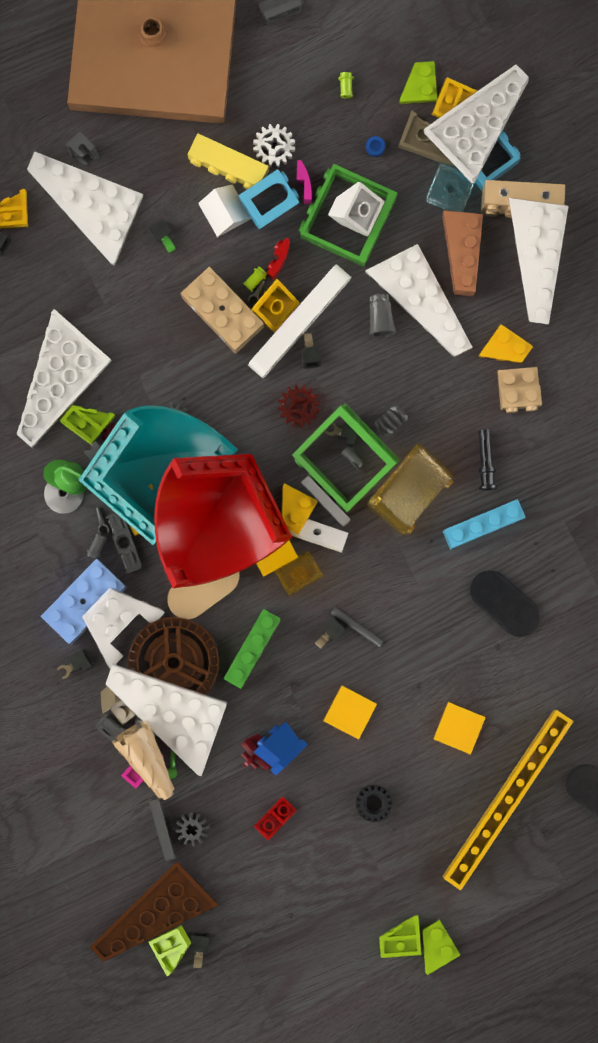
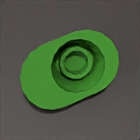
[43,460,87,495]

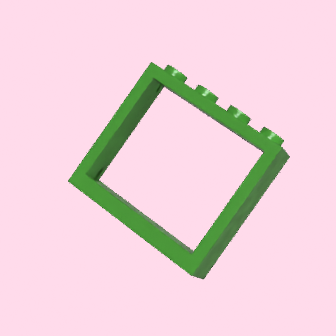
[299,163,398,267]
[292,403,401,512]

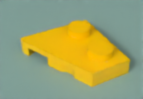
[431,77,477,118]
[479,324,533,364]
[282,483,318,535]

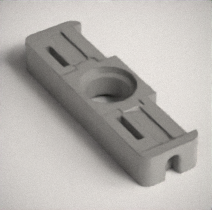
[301,476,350,527]

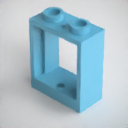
[475,131,521,191]

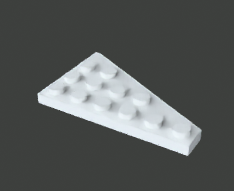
[424,65,529,183]
[27,152,143,266]
[17,309,112,448]
[106,664,227,776]

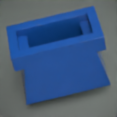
[254,722,308,776]

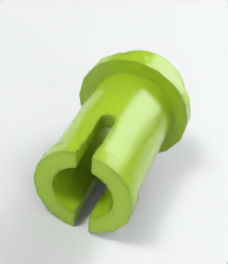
[338,72,354,98]
[243,267,267,292]

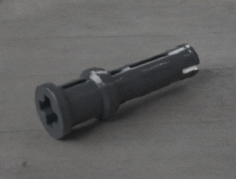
[478,429,497,490]

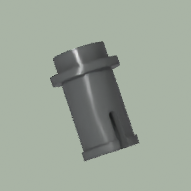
[341,445,366,470]
[86,534,107,560]

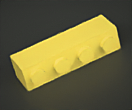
[188,134,269,189]

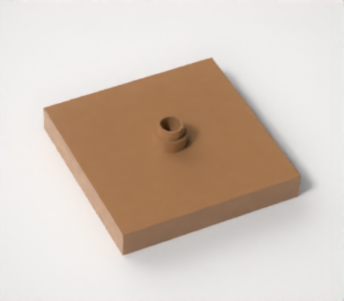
[67,0,237,124]

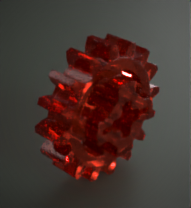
[278,385,320,428]

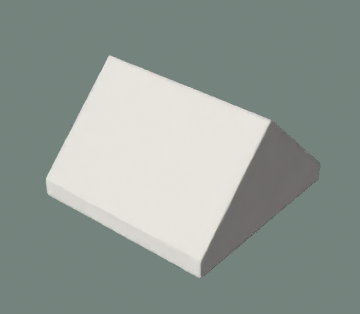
[198,184,251,238]

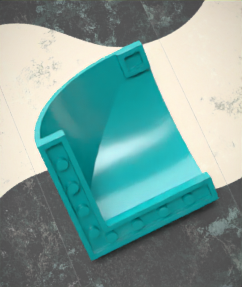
[79,405,238,546]

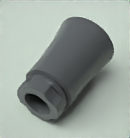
[369,294,397,338]

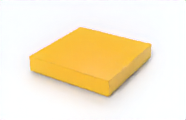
[323,686,377,740]
[433,702,486,754]

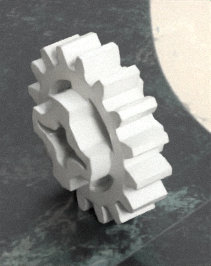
[253,124,295,167]

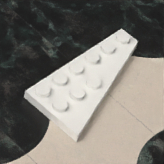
[509,198,568,324]
[365,244,472,357]

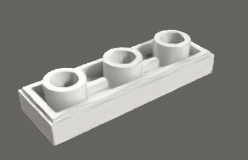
[289,519,348,553]

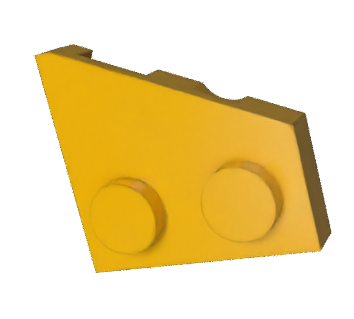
[0,189,28,229]

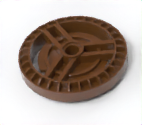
[128,617,219,695]

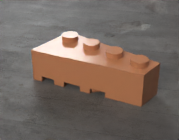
[442,210,483,296]

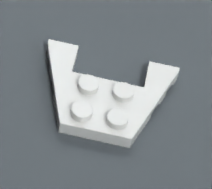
[82,588,165,669]

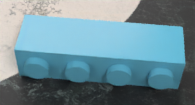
[443,499,526,550]

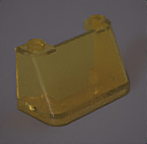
[367,442,454,536]

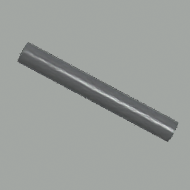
[331,607,384,647]

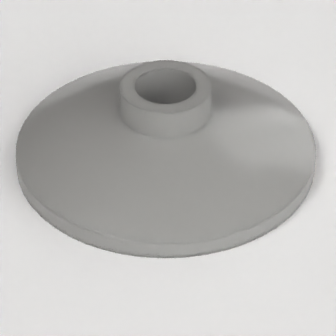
[44,483,84,514]

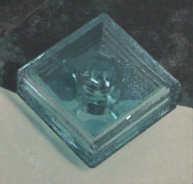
[426,163,475,212]

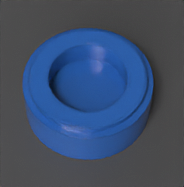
[366,136,385,157]

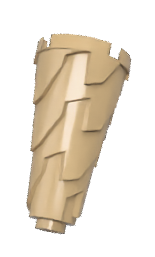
[112,721,174,800]

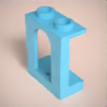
[237,169,300,229]

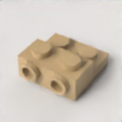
[497,367,542,413]

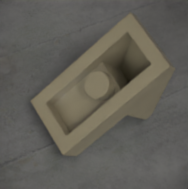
[101,686,136,725]

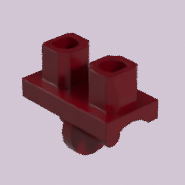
[240,734,270,771]

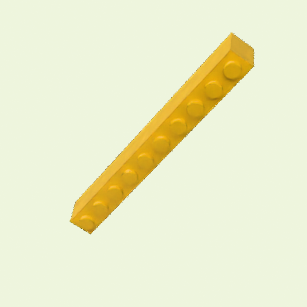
[442,710,574,890]

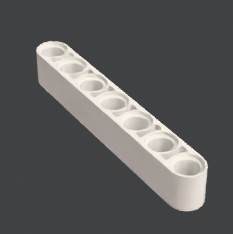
[248,264,352,378]

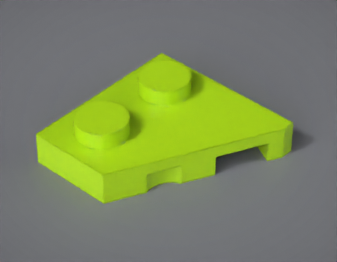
[399,61,437,104]
[60,405,115,445]
[379,915,421,958]
[422,919,460,975]
[148,925,191,976]

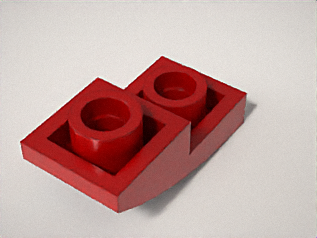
[267,237,290,281]
[254,796,297,841]

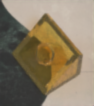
[275,551,324,597]

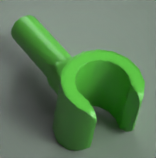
[167,751,177,779]

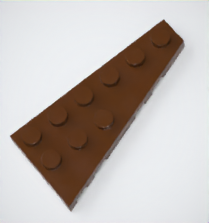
[89,861,219,962]

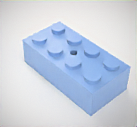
[40,559,127,645]

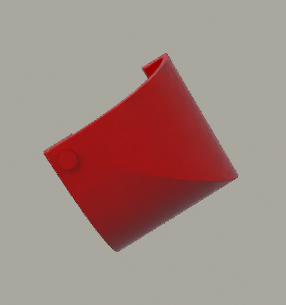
[154,454,292,588]

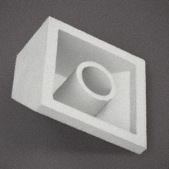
[328,182,385,236]

